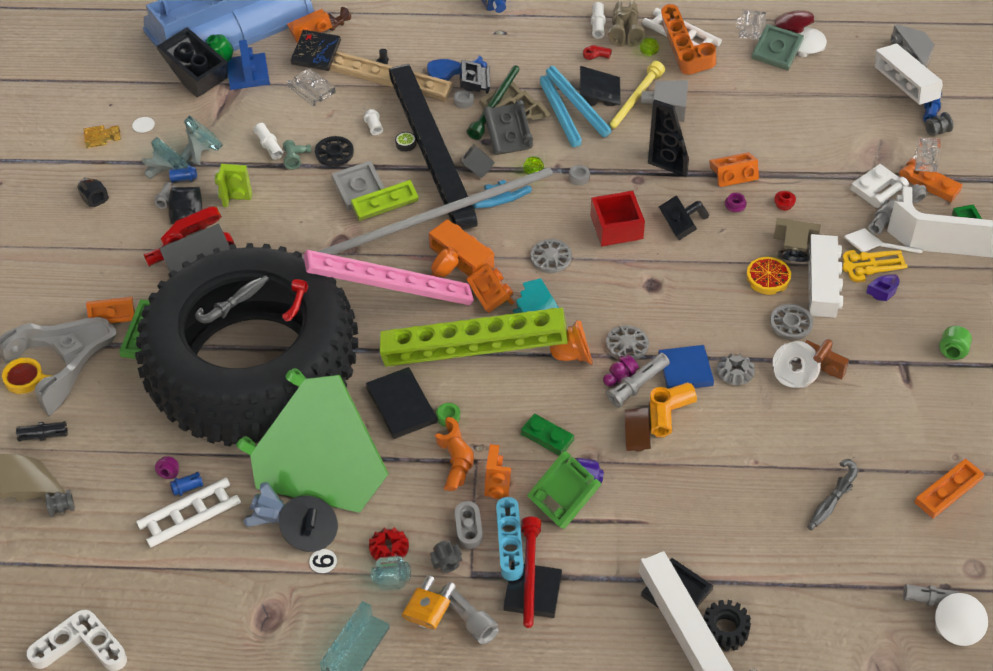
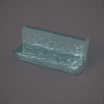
[320,601,390,671]

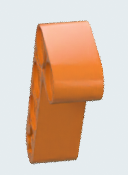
[661,4,717,75]

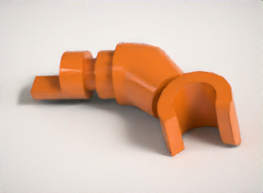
[435,417,474,491]

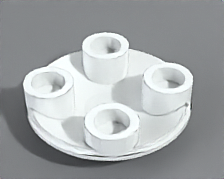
[791,27,827,57]
[935,593,988,646]

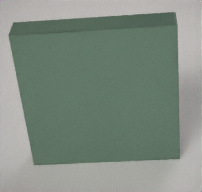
[752,24,804,71]

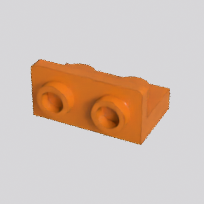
[287,9,332,43]
[709,152,759,187]
[466,263,515,313]
[484,444,511,499]

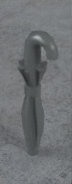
[195,275,269,324]
[807,459,858,530]

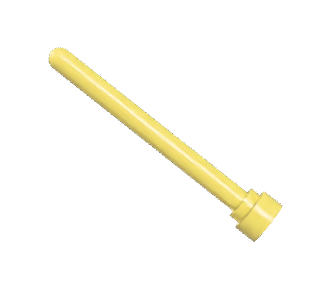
[609,61,665,129]

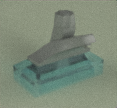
[180,115,223,165]
[142,137,189,179]

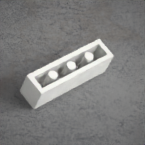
[875,44,943,105]
[808,234,843,318]

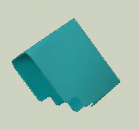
[512,278,559,314]

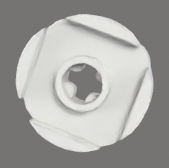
[772,341,821,388]

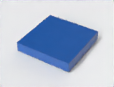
[658,345,714,389]

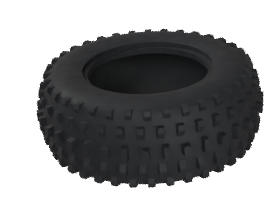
[135,243,359,447]

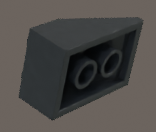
[157,27,228,97]

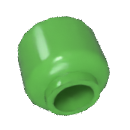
[939,326,972,360]

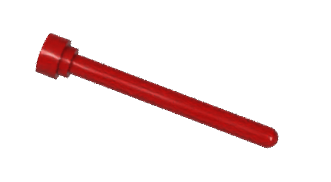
[521,516,541,628]

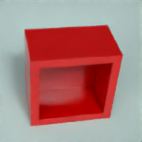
[590,191,645,247]

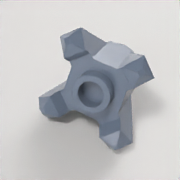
[243,482,285,527]

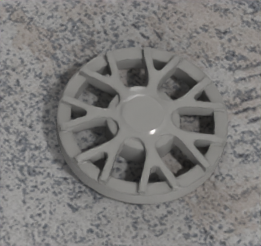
[530,239,572,273]
[770,304,813,340]
[606,325,649,360]

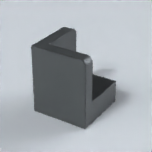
[460,143,495,178]

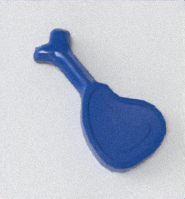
[427,56,487,81]

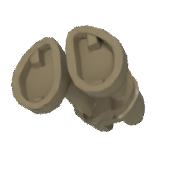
[608,1,645,47]

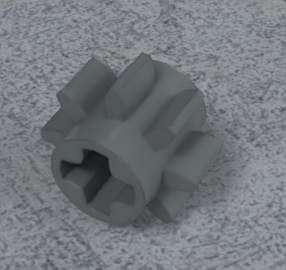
[430,541,462,573]

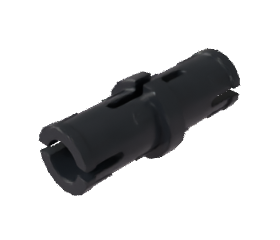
[16,421,68,442]

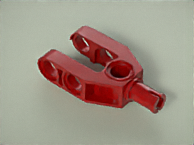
[143,206,235,267]

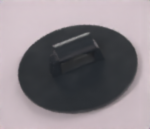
[279,495,338,552]

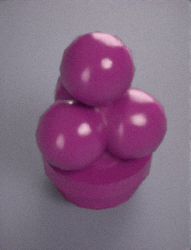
[603,354,639,387]

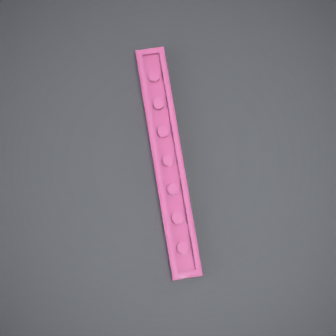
[303,250,474,305]

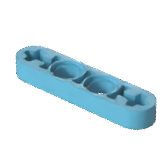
[496,497,524,581]

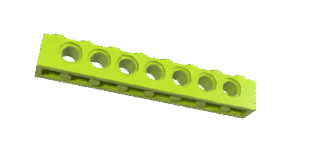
[380,307,568,367]

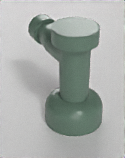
[283,140,311,170]

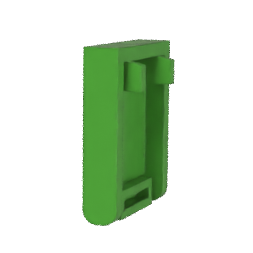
[527,451,601,529]

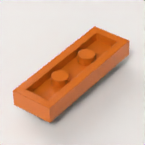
[914,458,984,519]

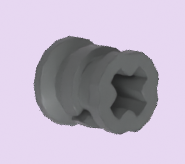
[925,112,954,137]
[45,489,75,517]

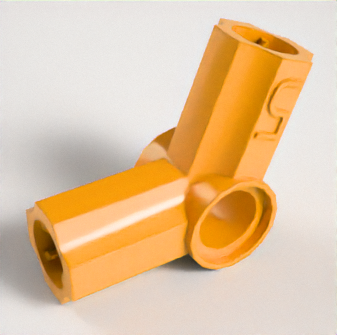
[649,382,697,437]

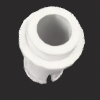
[363,109,383,135]

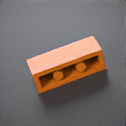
[429,219,494,276]

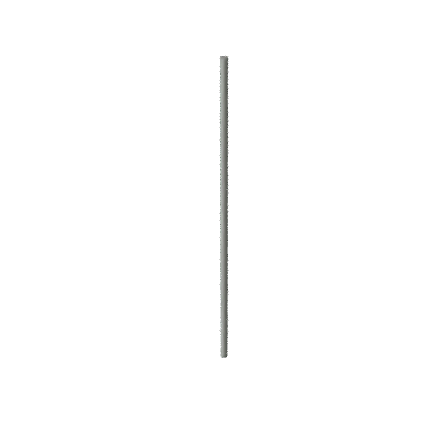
[302,167,553,259]

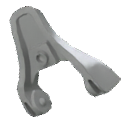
[0,317,116,417]

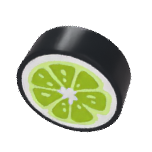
[395,132,416,152]

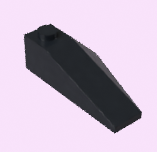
[648,99,689,177]

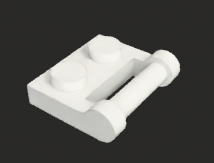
[850,164,909,208]

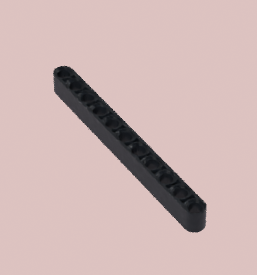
[389,63,478,230]

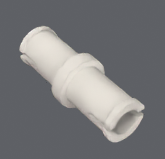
[591,2,606,39]
[253,123,284,160]

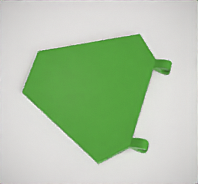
[236,368,389,513]

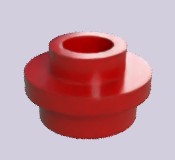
[774,191,796,211]

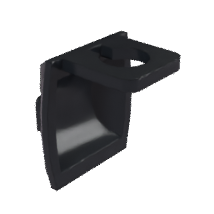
[168,187,202,224]

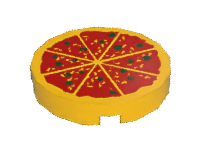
[746,257,791,295]

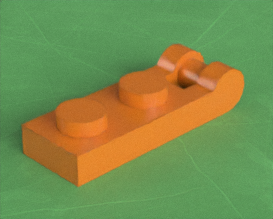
[899,158,963,202]

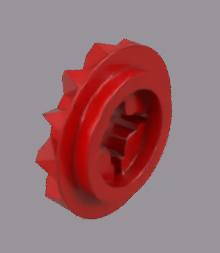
[369,527,409,564]

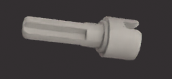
[440,585,499,645]

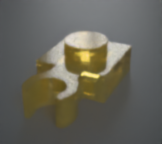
[83,125,121,148]

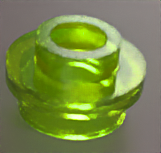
[639,38,659,56]
[523,156,544,175]

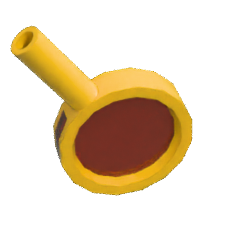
[2,358,52,394]

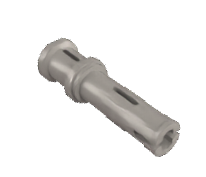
[606,353,670,408]

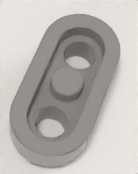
[455,501,483,549]

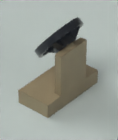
[773,218,821,262]

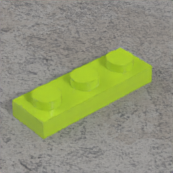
[351,180,419,221]

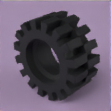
[703,600,751,652]

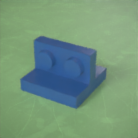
[228,40,270,90]

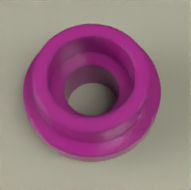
[725,192,747,212]
[155,456,179,479]

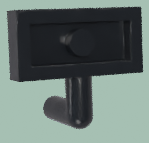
[658,195,709,240]

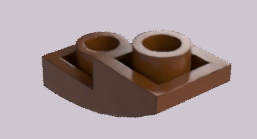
[625,407,651,452]

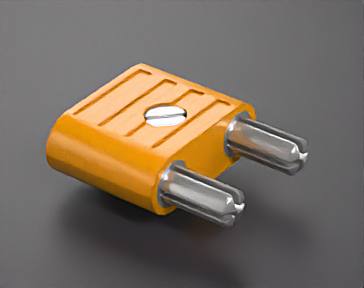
[402,575,456,630]

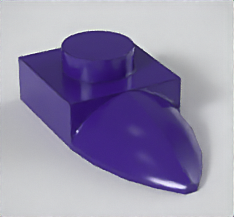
[866,274,900,301]

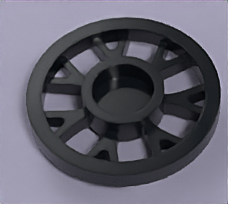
[315,136,354,167]

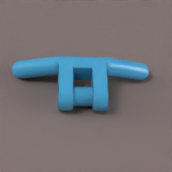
[472,180,532,209]

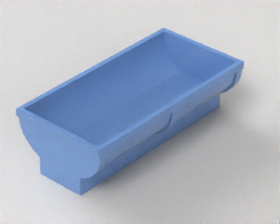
[143,0,314,51]

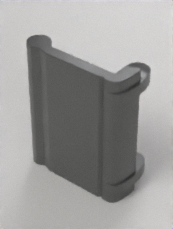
[483,100,533,155]

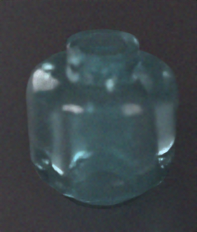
[371,556,411,590]

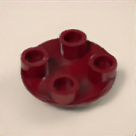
[775,10,814,33]

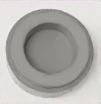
[454,90,474,109]
[569,165,590,185]

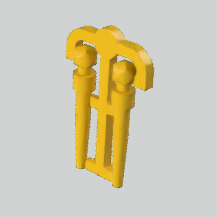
[842,250,907,282]

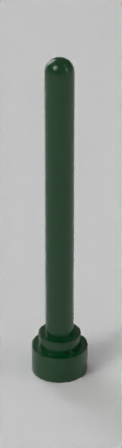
[466,65,520,140]

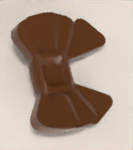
[328,7,351,31]

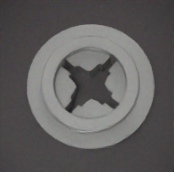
[717,353,755,385]

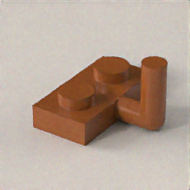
[800,339,849,380]

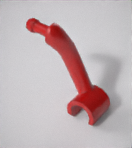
[282,279,308,321]

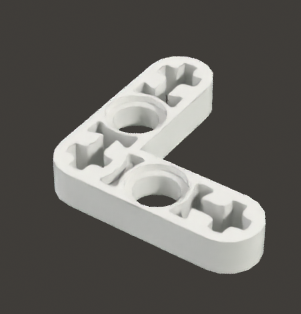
[27,610,127,671]

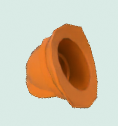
[550,320,593,365]

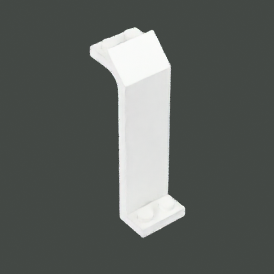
[887,186,993,258]

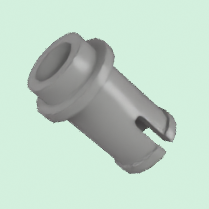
[155,182,176,209]

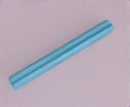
[546,66,612,138]
[540,75,582,148]

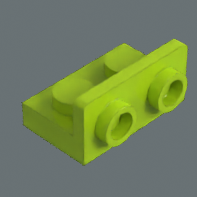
[215,164,252,207]

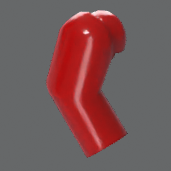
[583,45,612,60]

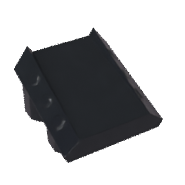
[580,66,621,106]

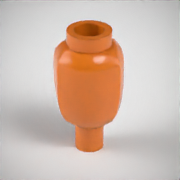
[430,246,460,278]

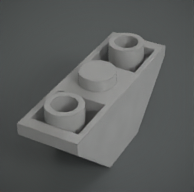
[891,24,935,68]

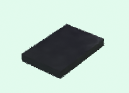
[366,367,437,439]

